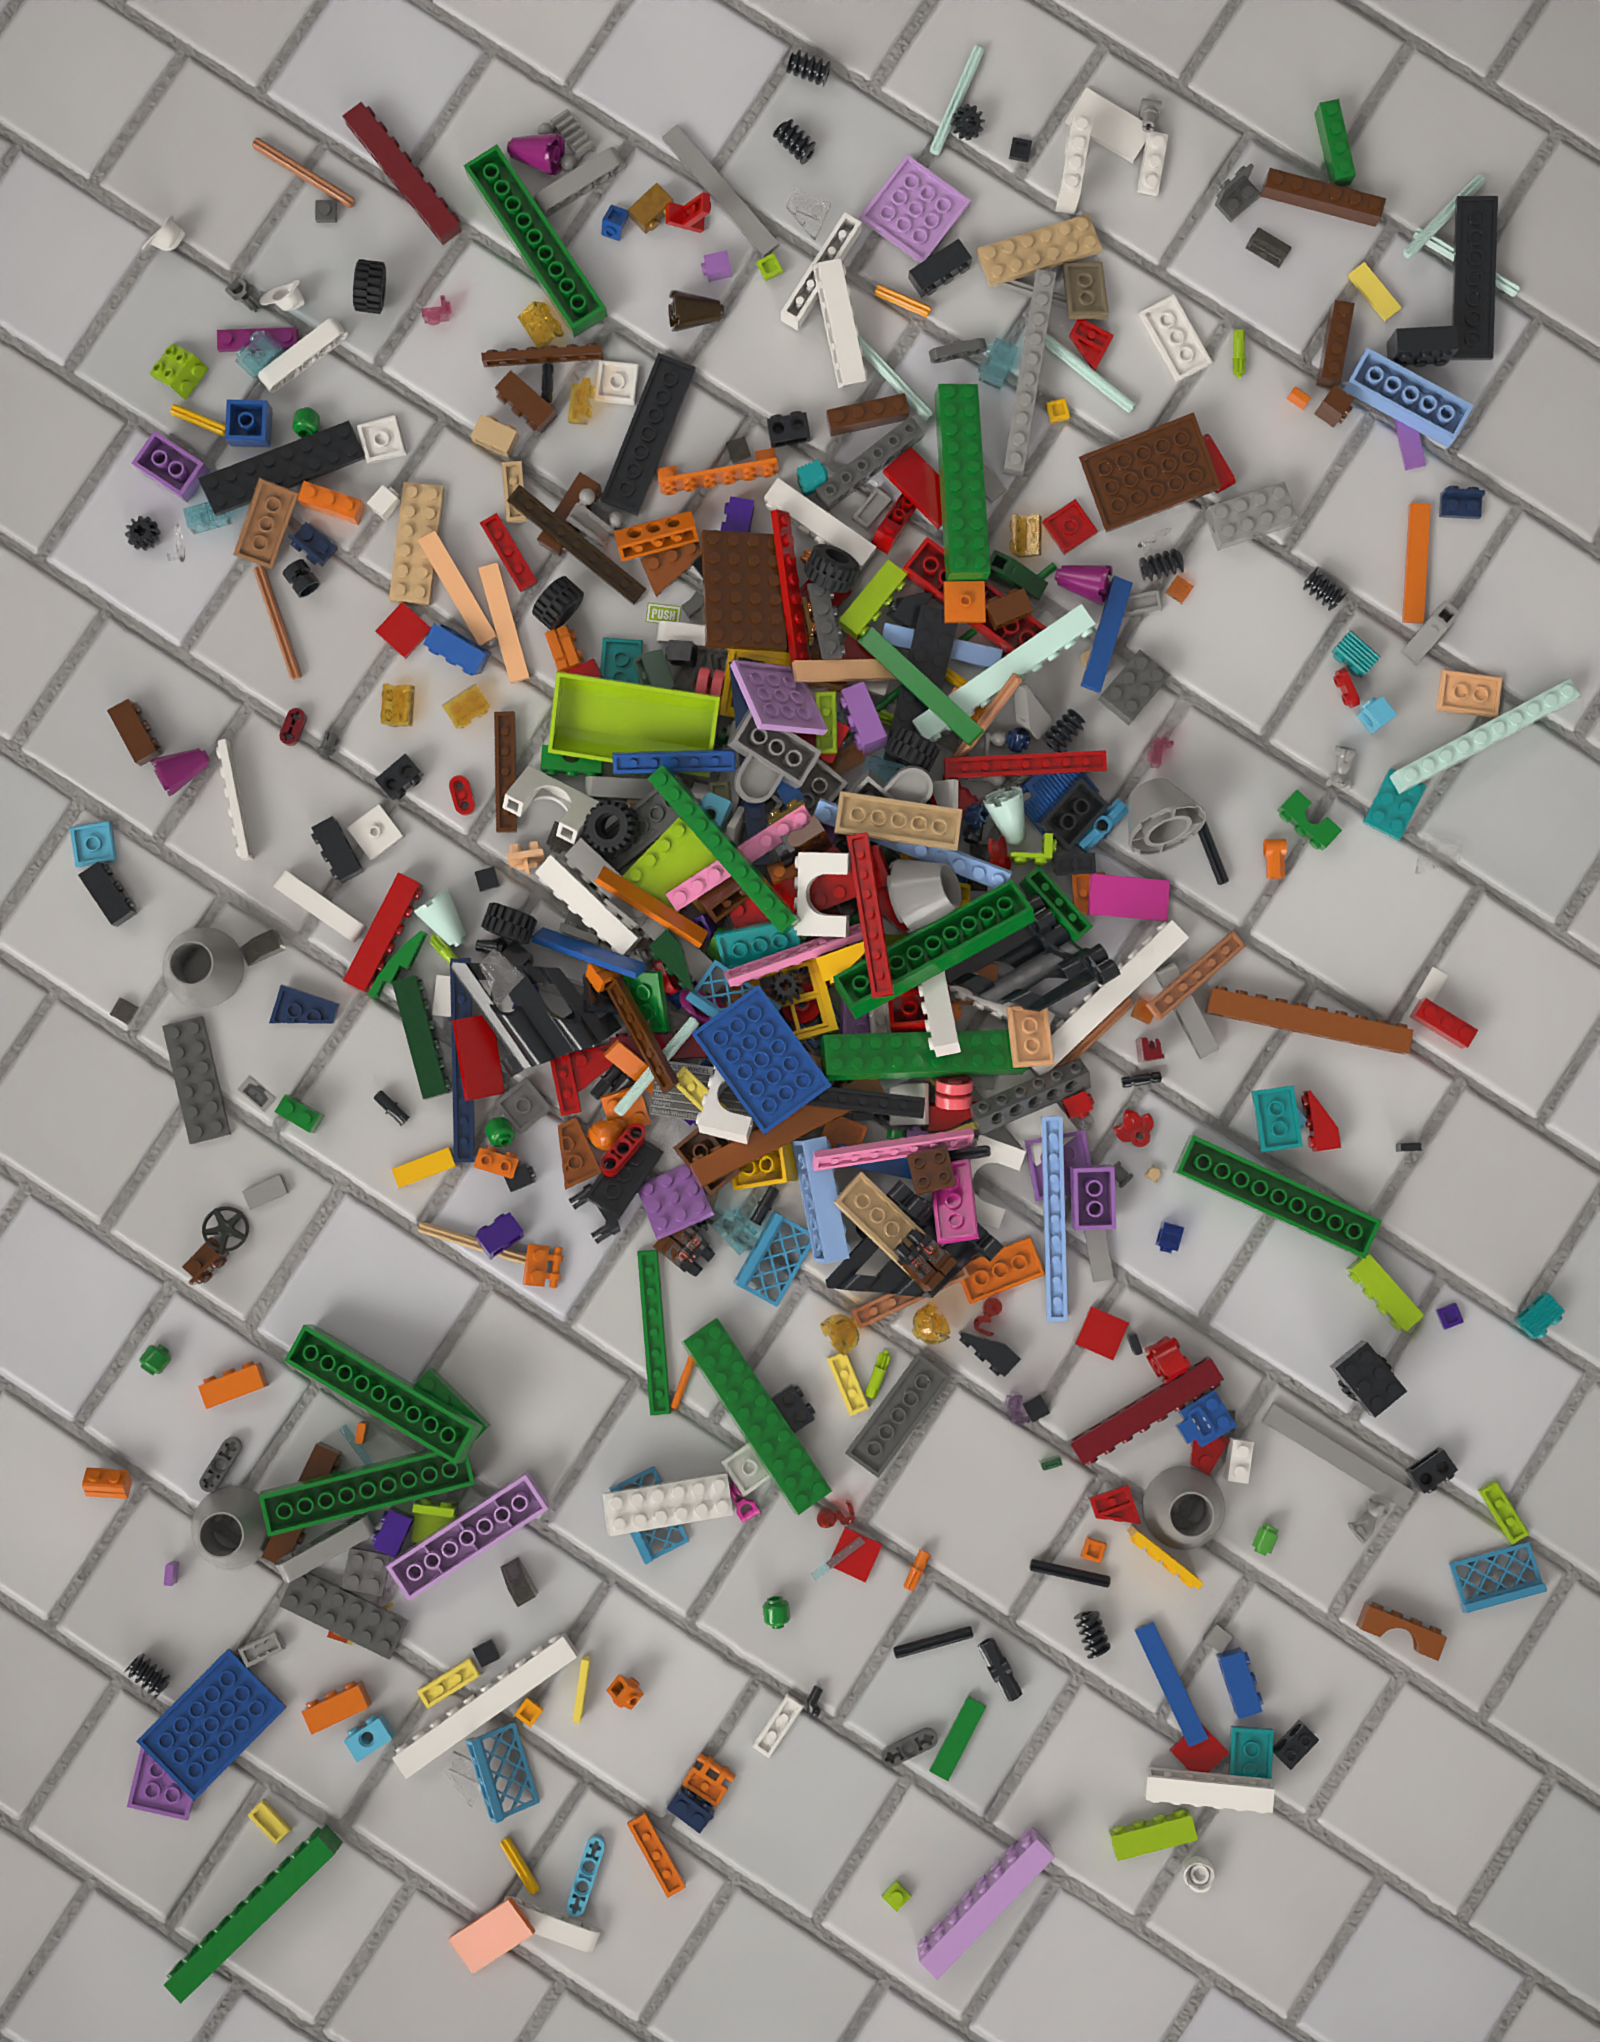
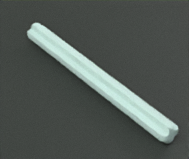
[930,45,984,156]
[1402,174,1485,259]
[1413,227,1520,297]
[1044,332,1136,413]
[858,334,933,421]
[614,1017,699,1116]

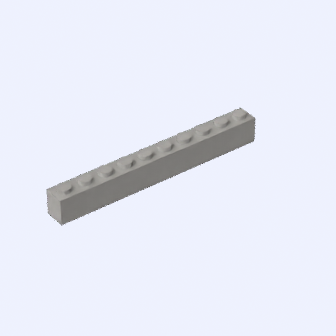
[1003,269,1056,477]
[564,838,725,996]

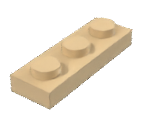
[502,461,527,524]

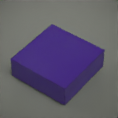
[1436,1303,1464,1330]

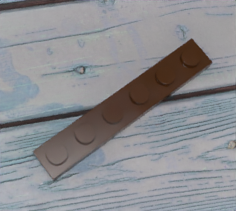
[481,343,603,367]
[494,711,517,833]
[606,977,679,1094]

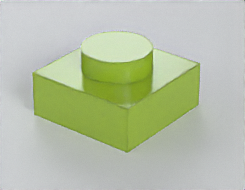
[756,253,783,282]
[882,1880,911,1912]

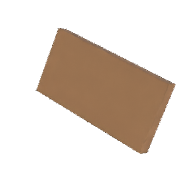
[233,477,299,569]

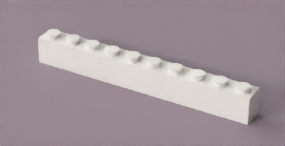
[1029,920,1189,1076]
[392,1633,579,1779]

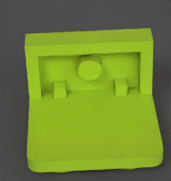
[150,343,209,400]
[1009,833,1056,866]
[412,1498,458,1543]

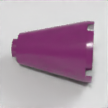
[507,133,565,176]
[1055,565,1113,606]
[150,748,210,797]

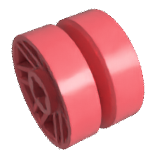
[695,667,725,704]
[935,1077,973,1110]

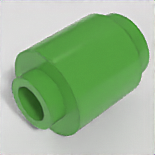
[1252,1523,1279,1556]

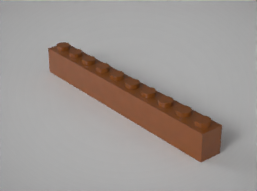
[1205,986,1413,1055]
[690,1079,885,1188]

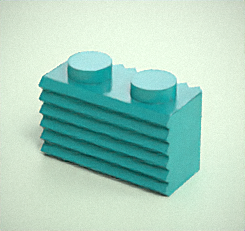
[797,459,828,497]
[1331,630,1381,678]
[1513,1292,1565,1339]

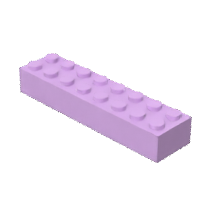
[386,1470,550,1601]
[917,1827,1055,1980]

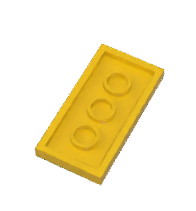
[1127,1525,1204,1590]

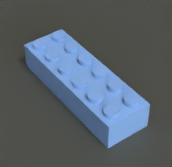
[1343,348,1474,447]
[791,1136,851,1263]

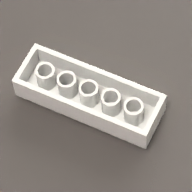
[602,1472,733,1536]

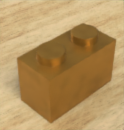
[628,183,674,234]

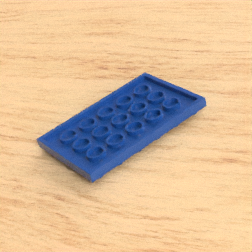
[691,985,832,1135]
[136,1648,287,1801]

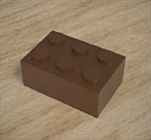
[673,1127,747,1196]

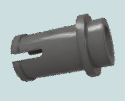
[317,731,338,759]

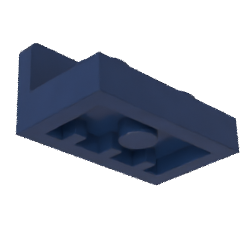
[1439,486,1485,519]
[288,522,338,567]
[666,1787,715,1834]

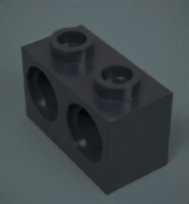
[767,411,811,448]
[374,753,424,801]
[771,1383,816,1433]
[1405,1447,1458,1494]
[1273,1720,1319,1770]

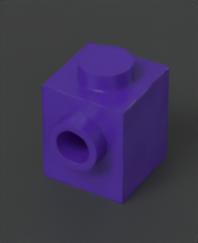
[691,913,718,941]

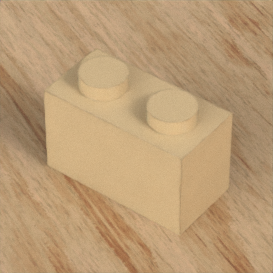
[470,415,519,458]

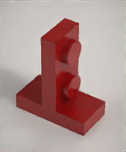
[665,192,711,233]

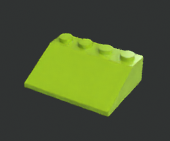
[623,817,717,912]

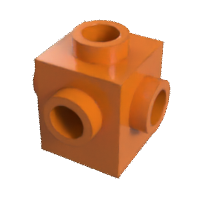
[606,1674,644,1710]

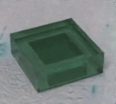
[1039,1455,1063,1471]

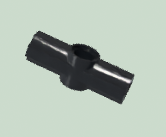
[978,1637,1022,1702]

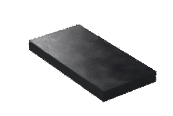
[585,1133,664,1220]

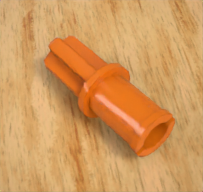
[903,1549,931,1591]

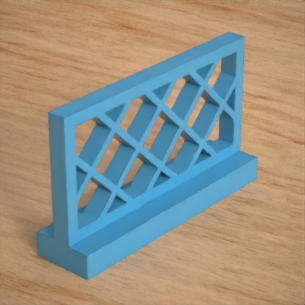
[686,960,782,1018]
[733,1211,811,1307]
[609,1466,689,1565]
[1449,1542,1547,1613]
[466,1722,540,1823]

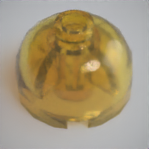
[912,1302,951,1345]
[820,1314,859,1356]

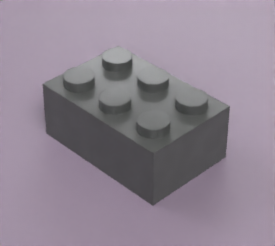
[1098,650,1171,726]

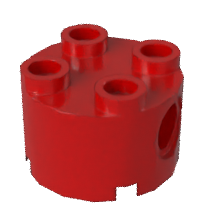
[1144,1336,1191,1384]

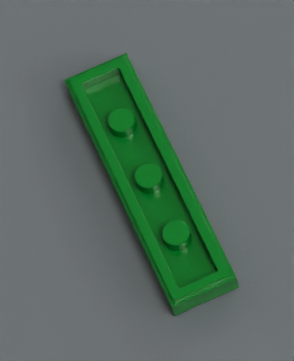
[929,1695,986,1781]

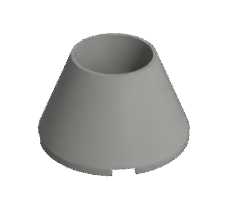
[1128,778,1206,855]
[887,859,962,935]
[162,927,244,1008]
[1142,1466,1225,1550]
[191,1486,271,1569]

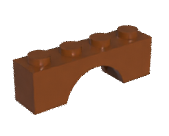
[1356,1602,1447,1661]

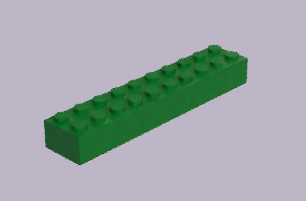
[463,144,608,338]
[934,384,991,582]
[833,879,1035,1020]
[819,1030,1028,1081]
[1173,1135,1382,1259]
[681,1318,832,1515]
[284,1324,483,1464]
[259,1449,475,1537]
[164,1824,343,2004]

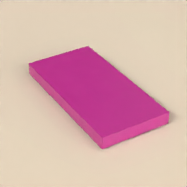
[1088,874,1170,921]
[932,1159,979,1245]

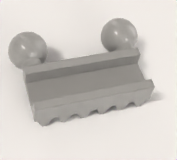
[537,109,595,171]
[566,488,624,548]
[966,730,1007,786]

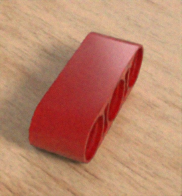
[1203,434,1236,494]
[600,1123,646,1177]

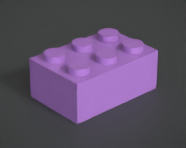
[131,430,210,503]
[839,681,887,756]
[1070,1164,1116,1230]

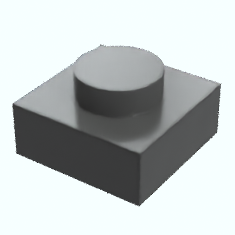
[315,200,337,223]

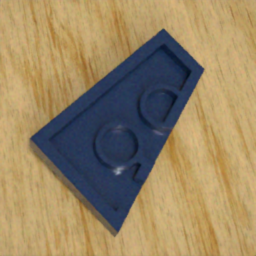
[269,984,340,1024]

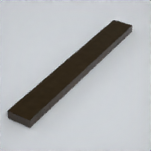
[507,485,646,605]

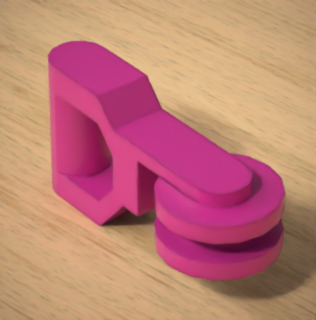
[729,1482,761,1523]

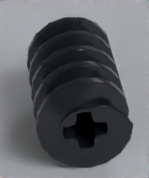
[786,49,831,87]
[773,119,816,165]
[1139,548,1184,581]
[1303,567,1348,611]
[1042,708,1085,753]
[1074,1611,1111,1659]
[123,1653,170,1699]

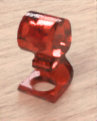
[972,1297,1002,1336]
[817,1499,855,1528]

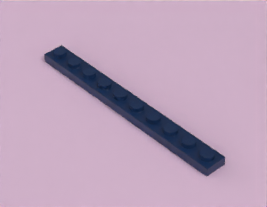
[729,660,771,866]
[450,958,475,1163]

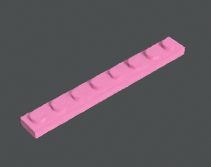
[666,804,811,911]
[724,923,885,987]
[812,1128,974,1171]

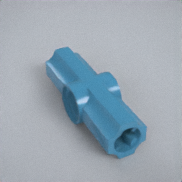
[1076,798,1128,853]

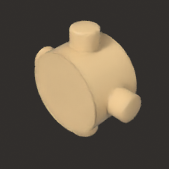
[1145,1165,1163,1183]

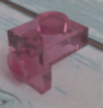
[421,295,452,325]
[1147,737,1174,768]

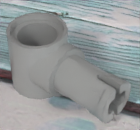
[1139,98,1162,133]

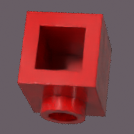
[1061,1090,1095,1119]

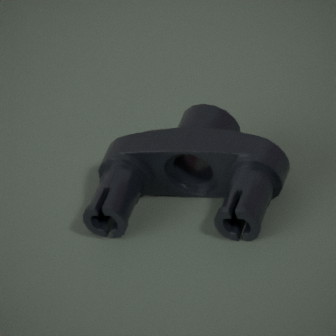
[569,1183,621,1244]

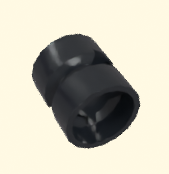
[282,559,320,598]

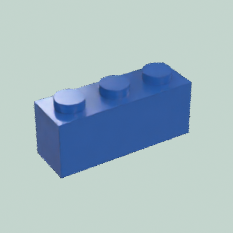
[423,622,492,676]
[1216,1647,1264,1719]

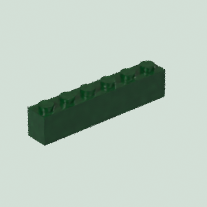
[392,975,451,1100]

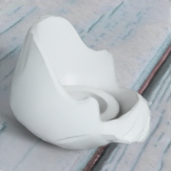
[1183,1855,1215,1893]

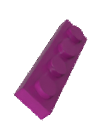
[217,327,298,352]

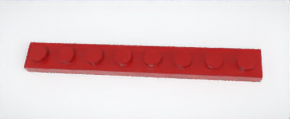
[770,509,810,669]
[944,750,1107,779]
[847,832,894,999]

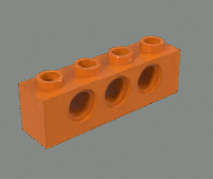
[613,511,699,562]

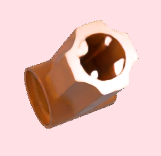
[1263,839,1287,879]

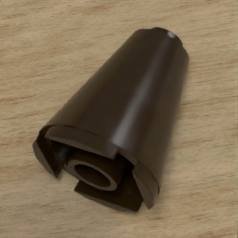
[668,290,724,332]

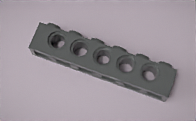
[816,416,923,511]
[970,1059,1091,1135]

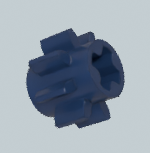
[1005,728,1031,753]
[964,802,989,828]

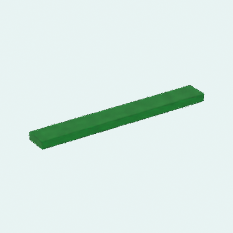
[858,627,984,746]
[637,1250,671,1416]

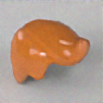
[586,1119,624,1151]

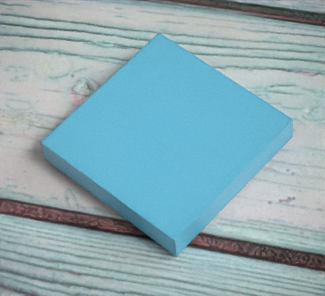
[70,821,117,868]

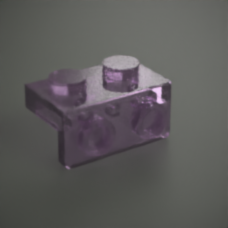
[1004,1391,1031,1426]

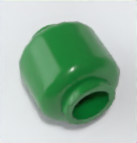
[292,407,320,438]
[485,1117,515,1147]
[139,1344,171,1375]
[762,1596,790,1629]

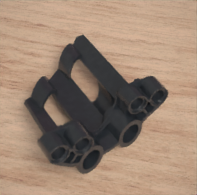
[945,893,1121,1012]
[451,962,622,1077]
[825,1180,1004,1298]

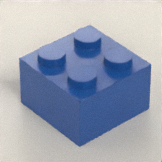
[225,399,272,447]

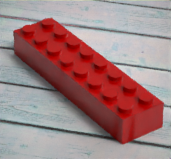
[902,537,1047,655]
[729,844,891,928]

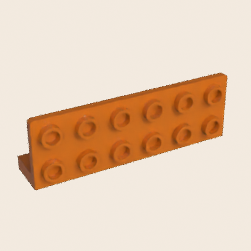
[657,448,779,495]

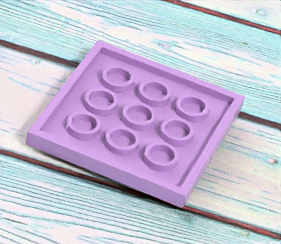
[859,154,971,263]
[730,660,828,735]

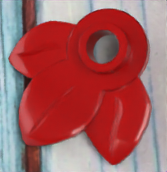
[988,836,1011,870]
[1113,1110,1154,1147]

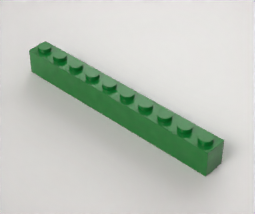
[647,765,801,934]

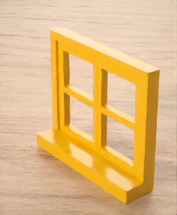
[718,649,791,718]
[749,958,839,1041]

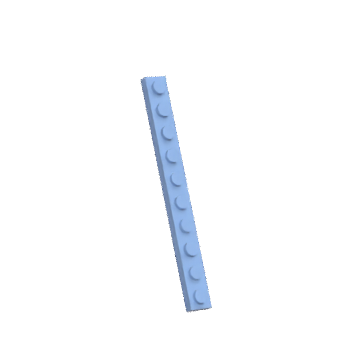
[814,798,1012,888]
[1041,1116,1068,1322]

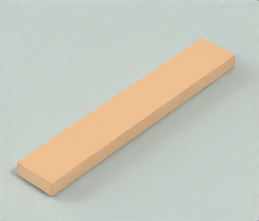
[417,530,497,646]
[478,563,530,684]
[792,659,898,682]

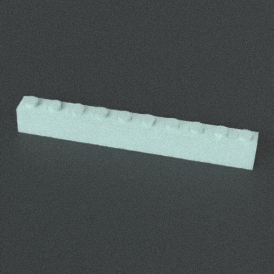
[912,604,1095,742]
[1390,679,1580,794]

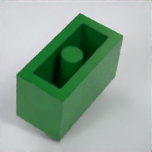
[274,1094,325,1133]

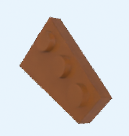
[640,542,702,597]
[558,1117,602,1190]

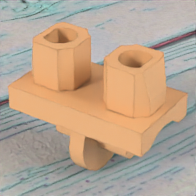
[506,841,546,875]

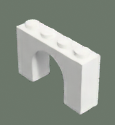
[1055,114,1093,214]
[502,765,599,844]
[794,852,851,937]
[696,1066,753,1144]
[970,1135,1026,1229]

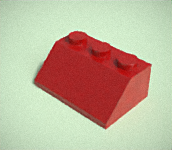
[889,985,951,1033]

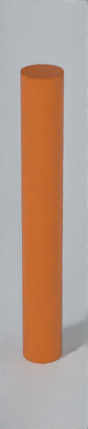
[670,1355,695,1409]

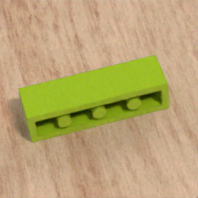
[838,559,907,640]
[1346,1253,1425,1332]
[1109,1809,1198,1861]

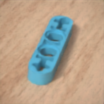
[566,1835,605,1917]

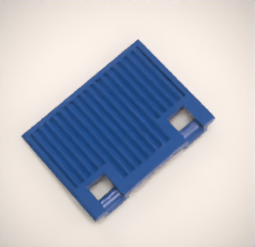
[1020,749,1100,836]

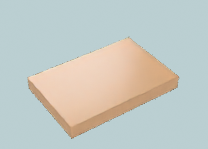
[1436,669,1503,718]
[1006,1006,1055,1068]

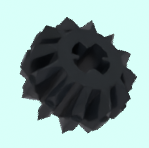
[950,104,985,141]
[125,516,161,551]
[769,970,804,1005]

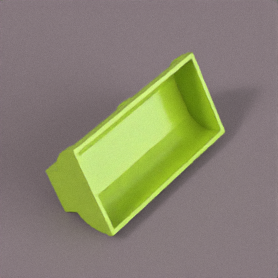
[548,671,720,777]

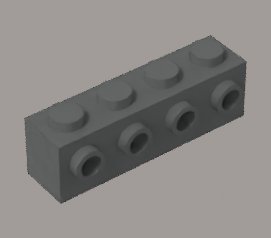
[807,583,846,660]

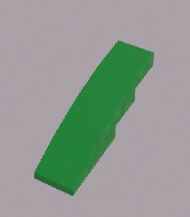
[367,931,428,1000]

